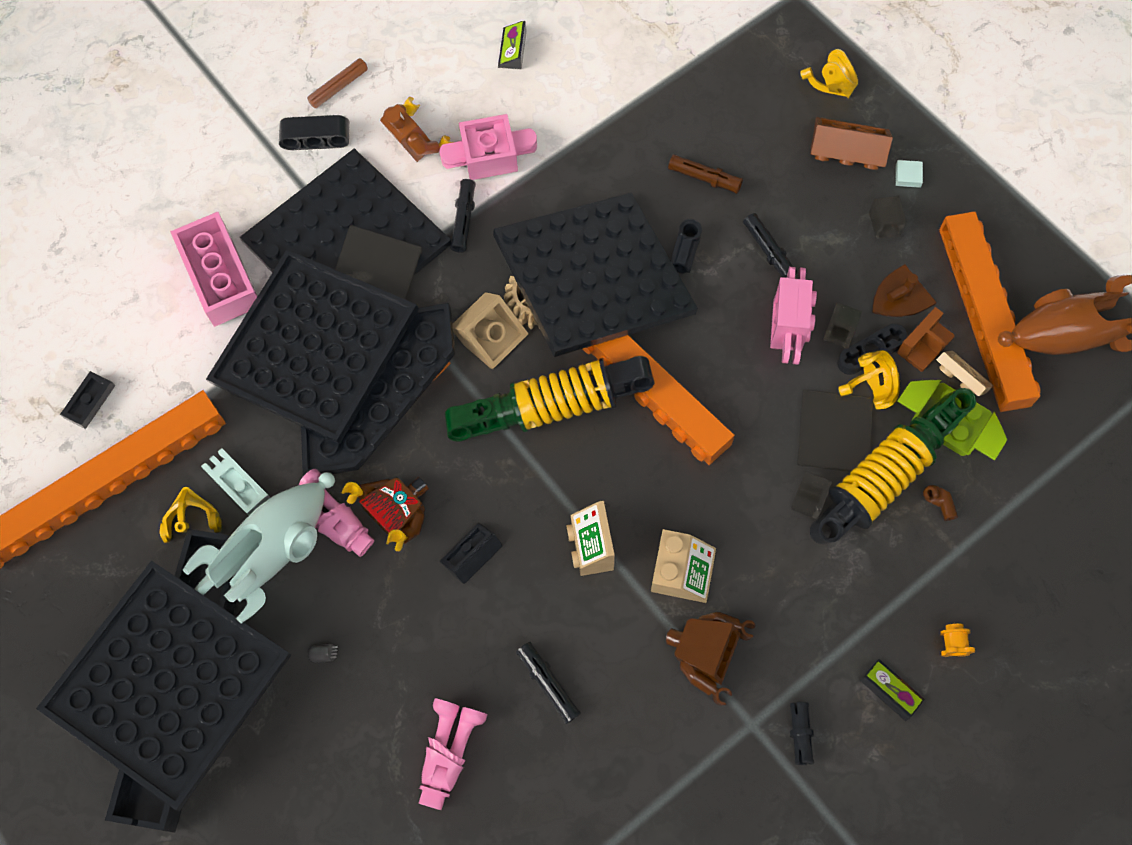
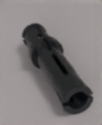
[450,179,476,253]
[743,213,797,278]
[516,641,581,724]

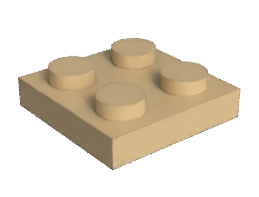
[937,351,994,396]

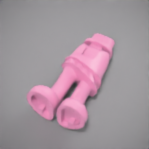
[299,469,374,557]
[419,698,487,810]

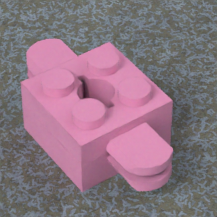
[440,114,537,180]
[770,267,817,365]

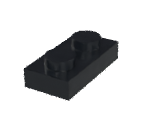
[60,371,115,429]

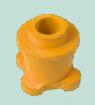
[940,623,975,657]

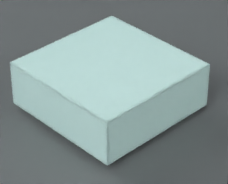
[896,160,923,188]

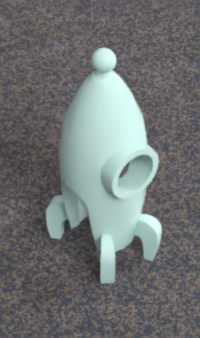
[183,472,335,623]

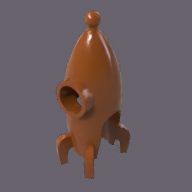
[998,275,1132,355]

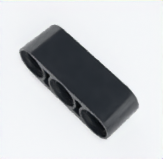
[279,115,350,150]

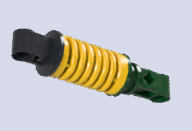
[445,356,655,442]
[810,388,976,544]

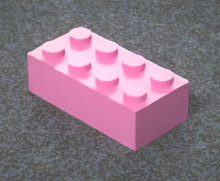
[170,212,257,327]

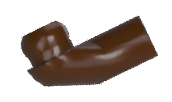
[923,485,958,521]

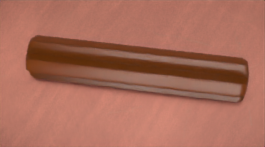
[307,58,368,108]

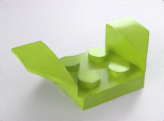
[897,380,1007,460]

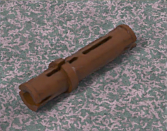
[668,154,743,194]

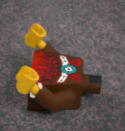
[341,477,429,552]

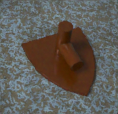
[872,264,937,317]

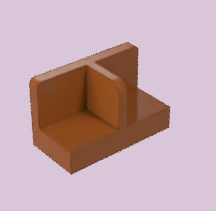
[897,307,954,372]

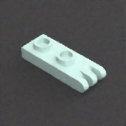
[201,448,270,515]

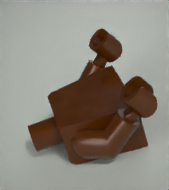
[666,611,756,706]

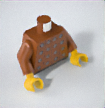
[380,97,454,162]

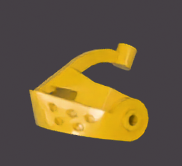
[800,49,858,98]
[839,350,900,409]
[160,487,222,543]

